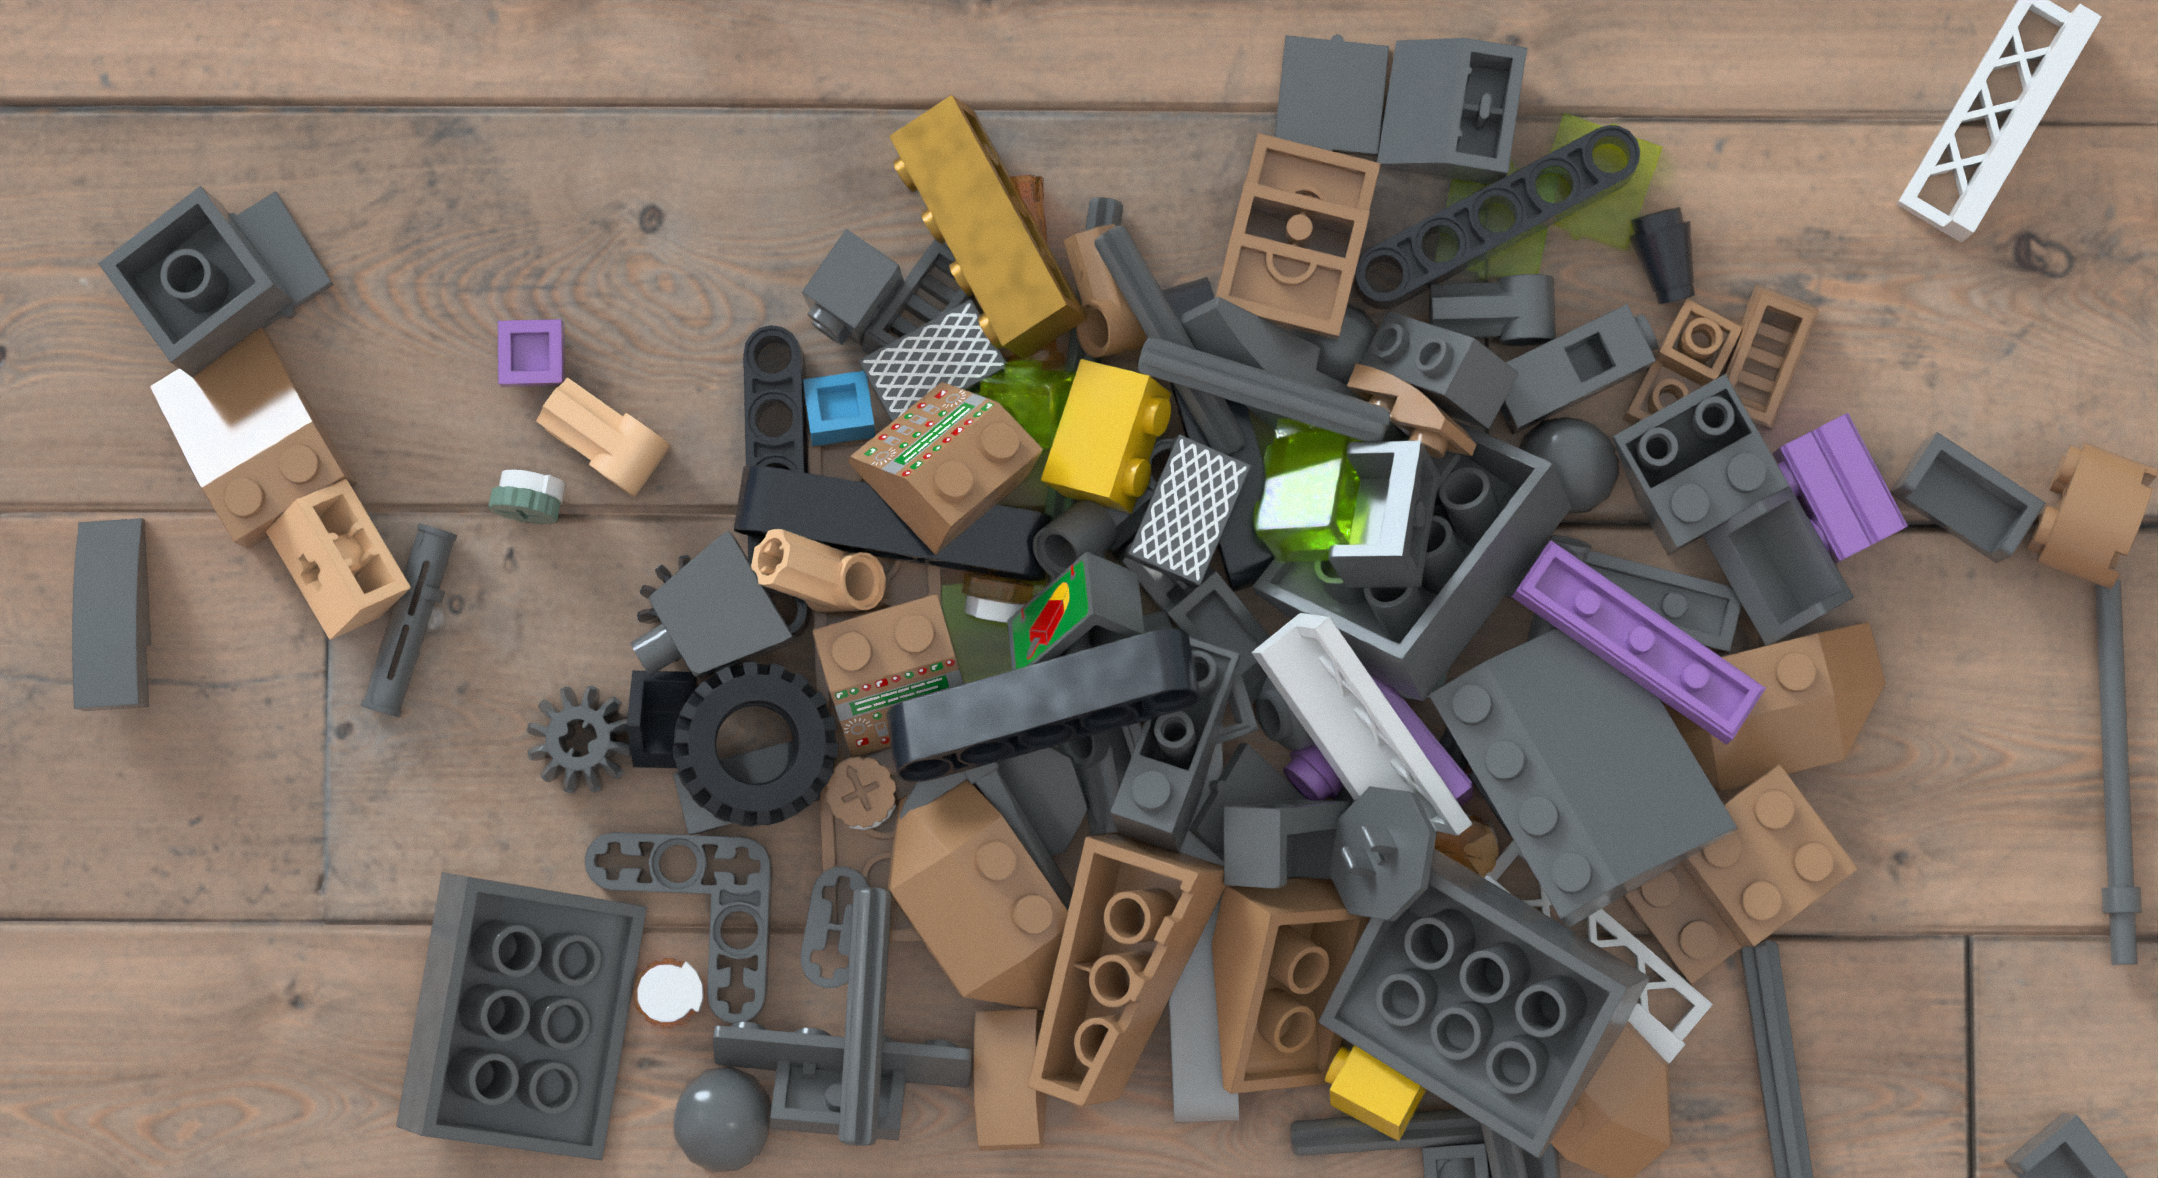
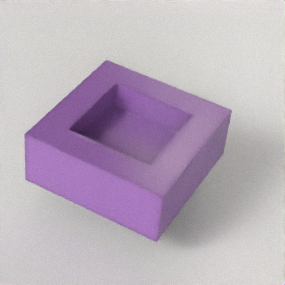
[498,319,565,387]

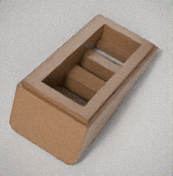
[1723,284,1819,429]

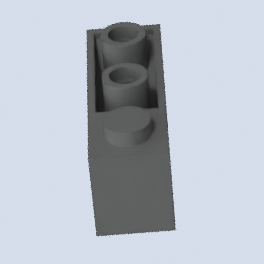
[1110,637,1240,854]

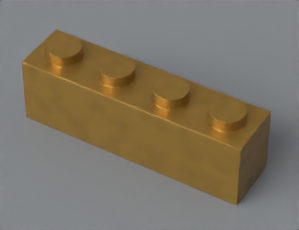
[889,95,1088,359]

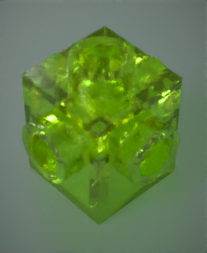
[978,360,1076,454]

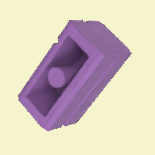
[1773,413,1908,564]

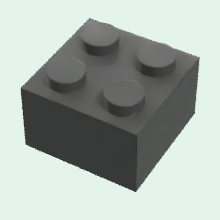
[98,186,294,378]

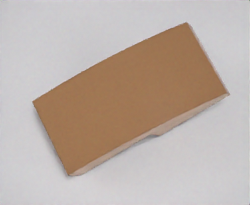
[1623,298,1743,425]
[1347,364,1477,458]
[974,1009,1047,1150]

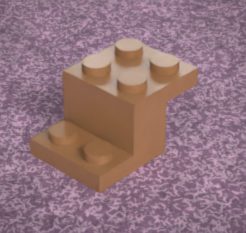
[1215,133,1381,340]
[1622,764,1858,985]

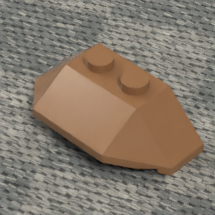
[1660,622,1886,792]
[888,779,1068,1011]
[1551,1021,1673,1178]

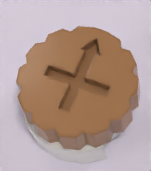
[825,756,897,830]

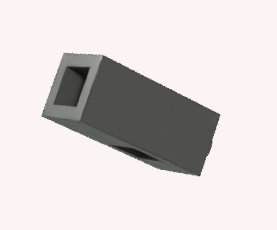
[1500,304,1658,435]

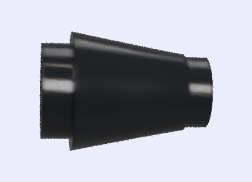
[1628,207,1695,304]

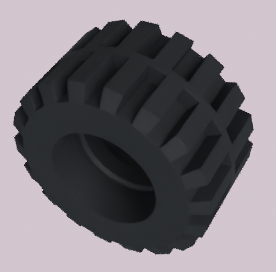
[673,662,839,827]

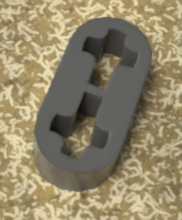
[801,866,870,988]

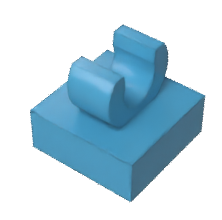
[803,371,875,446]

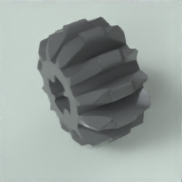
[527,686,631,794]

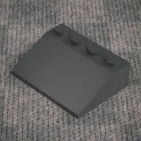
[1253,420,1572,702]
[1429,628,1738,928]
[1318,849,1650,1158]
[396,872,647,1161]

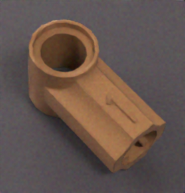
[1063,224,1148,358]

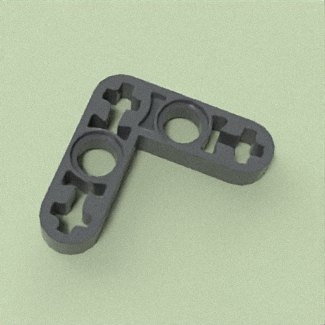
[585,832,773,1024]

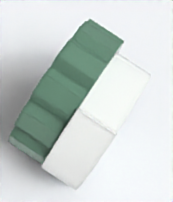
[488,470,566,524]

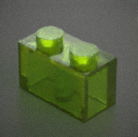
[1253,418,1366,562]

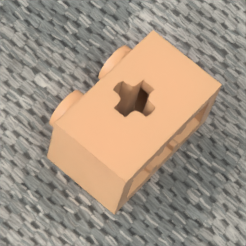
[266,479,411,640]

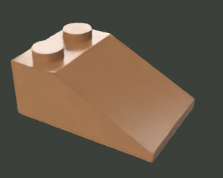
[150,327,357,549]
[1212,878,1370,1094]

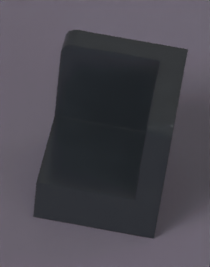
[627,670,698,768]

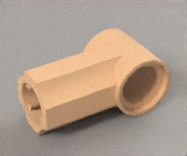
[536,377,672,498]
[751,529,886,612]

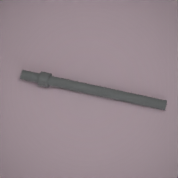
[2095,580,2142,965]

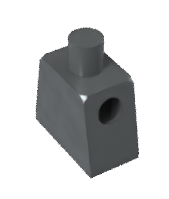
[630,531,797,680]

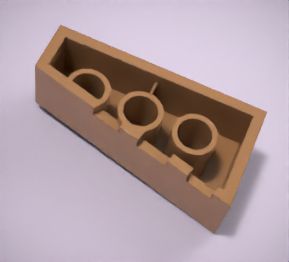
[1027,834,1226,1107]

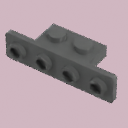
[713,1022,972,1141]

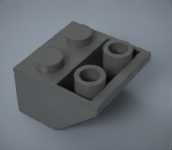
[1377,38,1527,184]
[1612,374,1789,555]

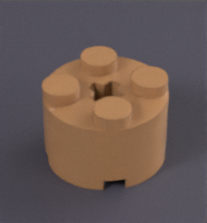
[2026,442,2158,589]

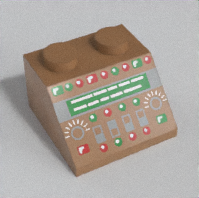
[848,382,1043,555]
[812,594,964,758]

